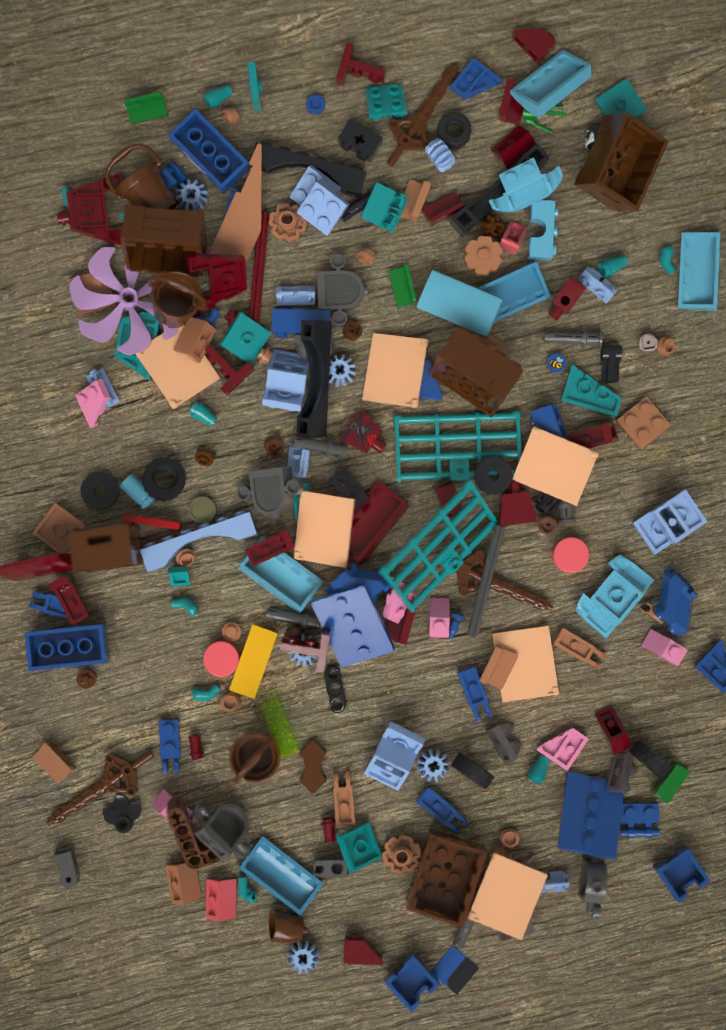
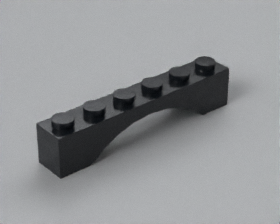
[250,141,367,198]
[450,143,550,238]
[296,320,332,438]

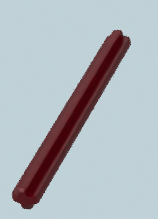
[249,211,270,324]

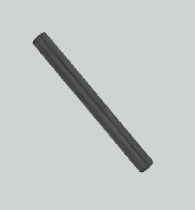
[467,525,505,638]

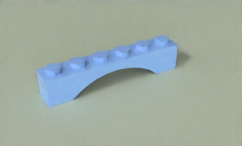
[140,510,258,572]

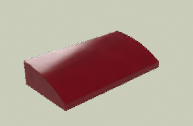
[349,481,410,566]
[0,553,73,581]

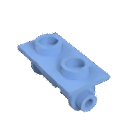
[577,266,617,304]
[276,286,315,306]
[86,368,120,410]
[541,871,570,893]

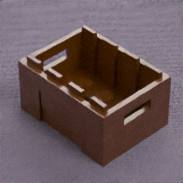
[574,113,669,212]
[120,205,207,277]
[428,327,524,418]
[68,521,144,573]
[405,828,487,928]

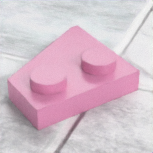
[75,379,110,428]
[383,578,417,624]
[536,727,589,771]

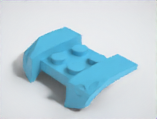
[576,554,654,638]

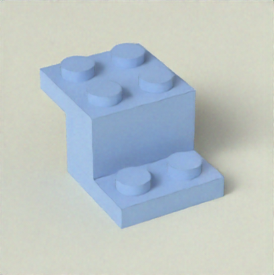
[290,165,349,236]
[262,349,310,412]
[632,489,708,555]
[364,721,425,791]

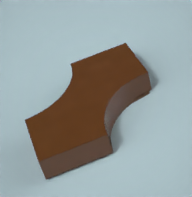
[299,739,327,794]

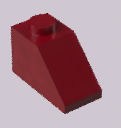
[512,29,556,65]
[594,706,631,755]
[344,933,383,966]

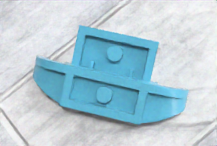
[489,157,563,212]

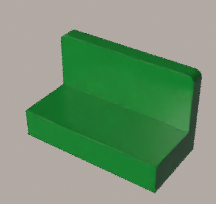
[124,92,168,125]
[389,263,416,309]
[651,761,690,804]

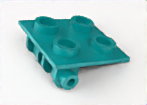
[365,83,407,121]
[360,182,409,233]

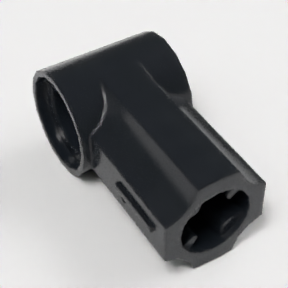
[600,344,622,383]

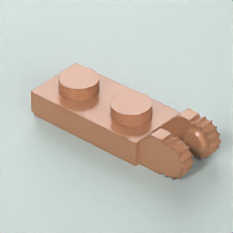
[552,627,608,670]
[333,770,355,827]

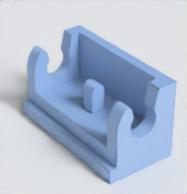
[287,447,310,478]

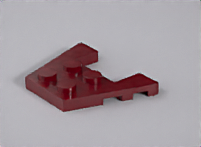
[66,172,123,246]
[186,253,247,317]

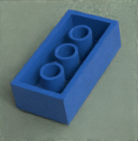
[168,108,251,195]
[25,624,110,671]

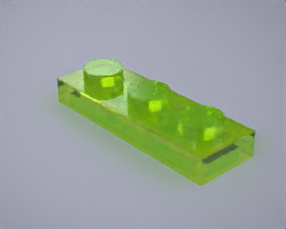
[261,697,300,759]

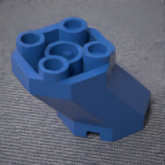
[324,564,392,602]
[654,566,699,636]

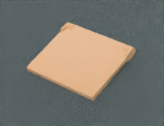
[135,325,220,409]
[362,333,429,408]
[513,426,599,506]
[293,490,355,568]
[492,625,559,702]
[467,852,548,940]

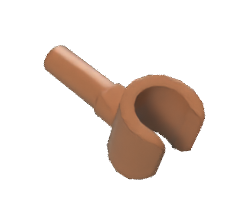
[640,602,664,624]

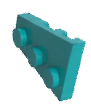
[561,364,622,417]

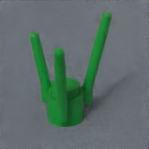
[522,105,567,135]

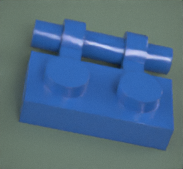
[620,802,660,839]

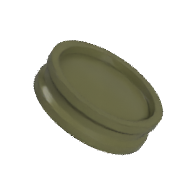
[189,497,216,524]

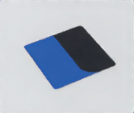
[432,946,479,994]

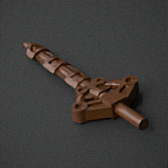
[387,63,459,167]
[457,550,553,610]
[46,751,154,825]

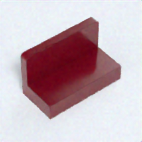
[497,78,524,125]
[491,126,536,170]
[422,192,466,227]
[386,608,416,645]

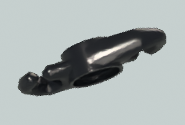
[324,665,346,713]

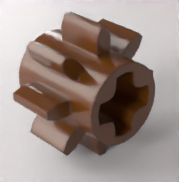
[480,214,504,238]

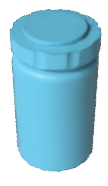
[120,474,155,509]

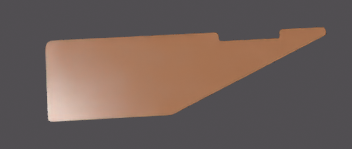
[208,144,262,263]

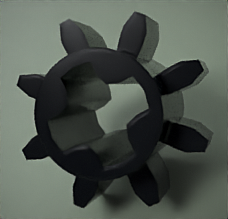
[535,492,559,516]

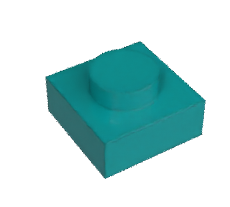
[168,566,190,587]

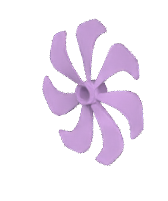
[69,247,178,356]

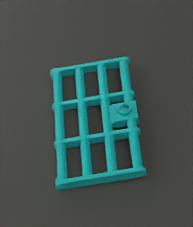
[393,410,522,483]
[378,479,499,613]

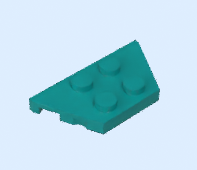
[115,312,160,381]

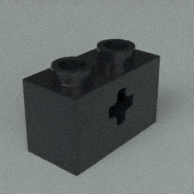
[338,118,383,162]
[330,467,371,513]

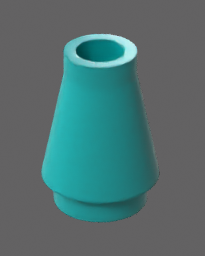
[203,85,233,108]
[598,255,628,277]
[188,401,218,426]
[527,755,550,785]

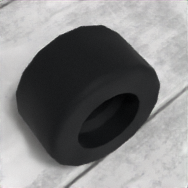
[437,112,471,150]

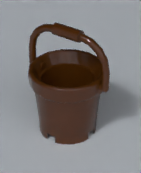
[105,144,179,210]
[148,271,206,328]
[229,732,281,784]

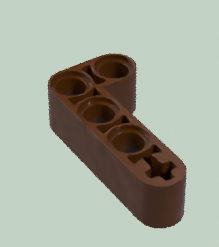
[167,798,221,869]

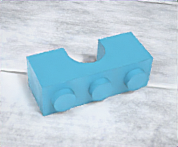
[528,200,558,261]

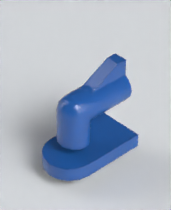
[161,162,188,188]
[449,610,465,639]

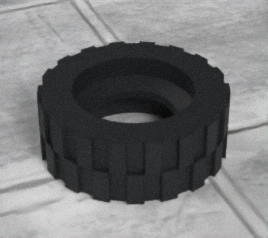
[142,457,186,502]
[629,740,672,779]
[451,752,494,790]

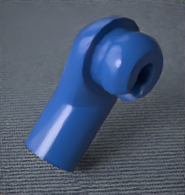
[194,308,221,326]

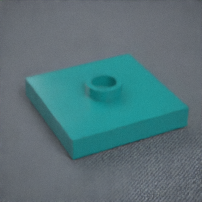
[247,61,263,112]
[594,78,648,118]
[219,312,271,365]
[336,821,382,873]

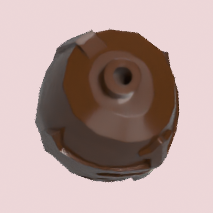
[269,910,307,944]

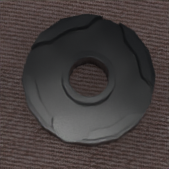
[474,456,513,495]
[80,472,119,510]

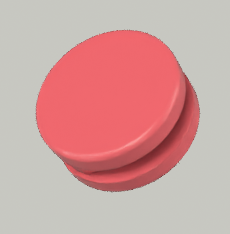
[552,537,589,573]
[203,641,240,677]

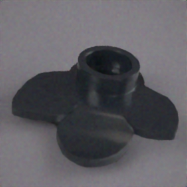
[103,794,141,833]

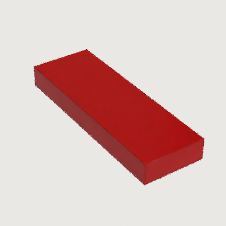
[122,513,182,530]

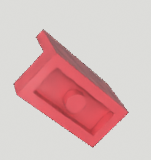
[206,878,236,921]

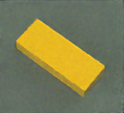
[229,624,278,699]

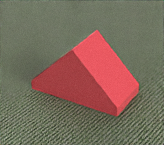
[500,220,528,255]

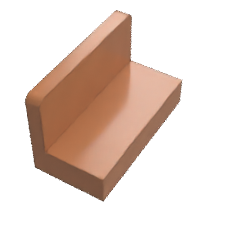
[401,179,432,223]
[174,317,216,363]
[480,645,518,689]
[32,741,75,784]
[165,862,202,904]

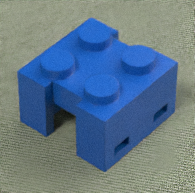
[652,844,711,903]
[384,951,440,1012]

